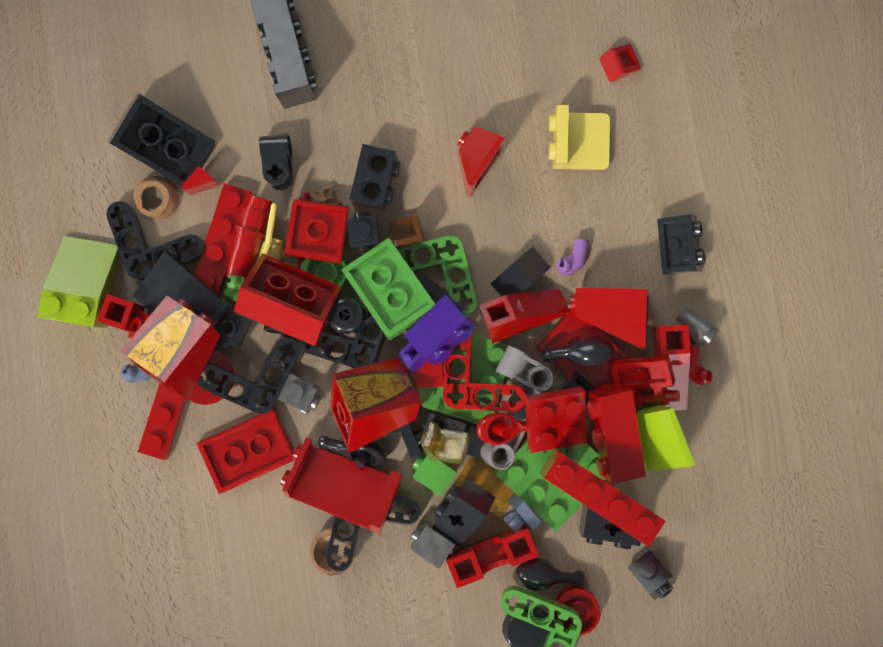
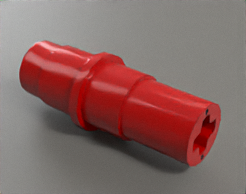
[224,194,273,279]

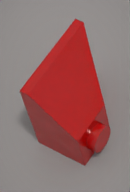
[457,126,505,197]

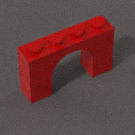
[539,449,666,547]

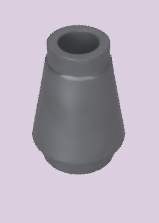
[675,307,719,347]

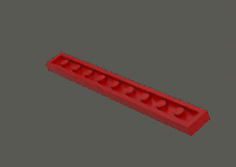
[137,183,253,461]

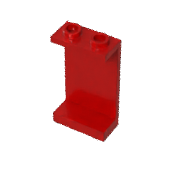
[280,437,402,534]

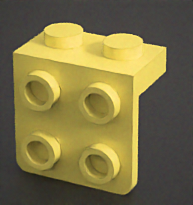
[548,105,610,170]

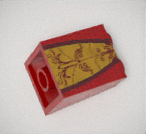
[121,296,220,401]
[330,358,421,452]

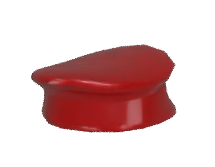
[554,586,601,636]

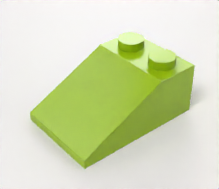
[37,236,119,328]
[636,403,695,471]

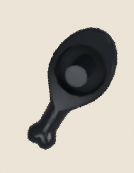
[542,337,614,366]
[318,436,387,468]
[515,557,585,591]

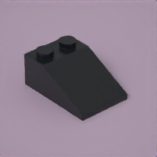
[108,93,215,185]

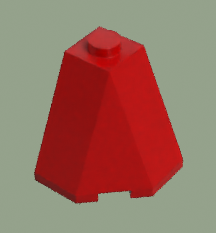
[570,288,648,348]

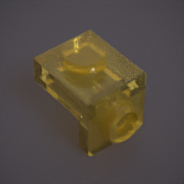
[422,422,470,465]

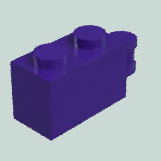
[399,295,477,371]

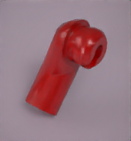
[689,346,713,385]

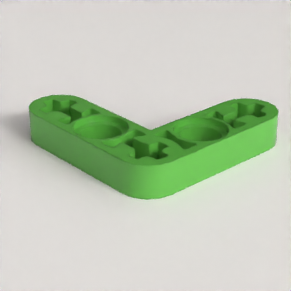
[397,235,477,315]
[501,585,582,647]

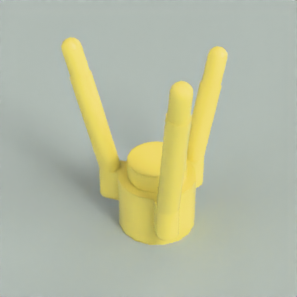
[259,203,289,261]

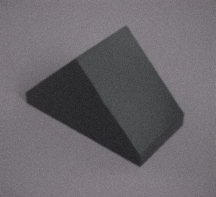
[490,247,551,297]

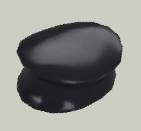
[502,606,554,647]

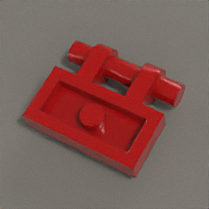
[610,355,680,407]

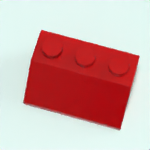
[234,253,341,346]
[587,382,646,484]

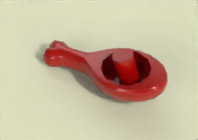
[476,412,527,445]

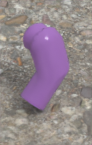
[556,239,589,275]

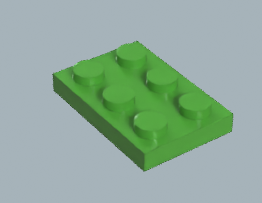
[341,238,435,341]

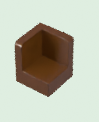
[389,212,423,249]

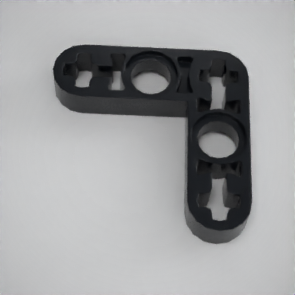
[106,201,205,280]
[298,307,386,368]
[197,336,300,414]
[326,496,420,572]

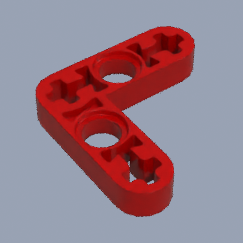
[443,333,528,412]

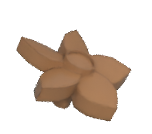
[310,185,342,205]

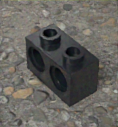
[349,144,401,211]

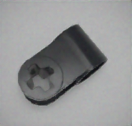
[259,134,293,191]

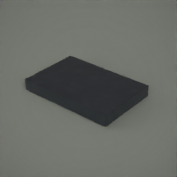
[133,251,231,328]

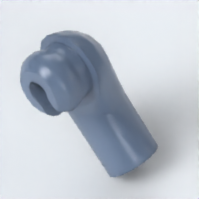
[121,364,151,383]

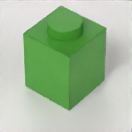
[412,450,457,497]

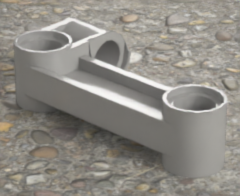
[481,346,554,470]

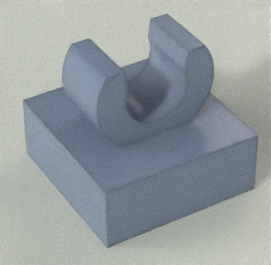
[502,494,541,531]

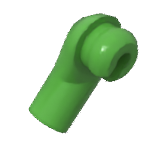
[224,275,245,302]

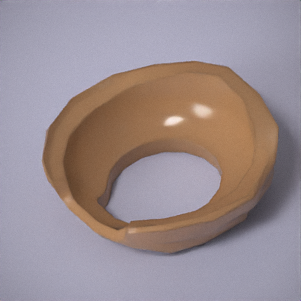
[133,176,179,220]
[310,529,354,576]

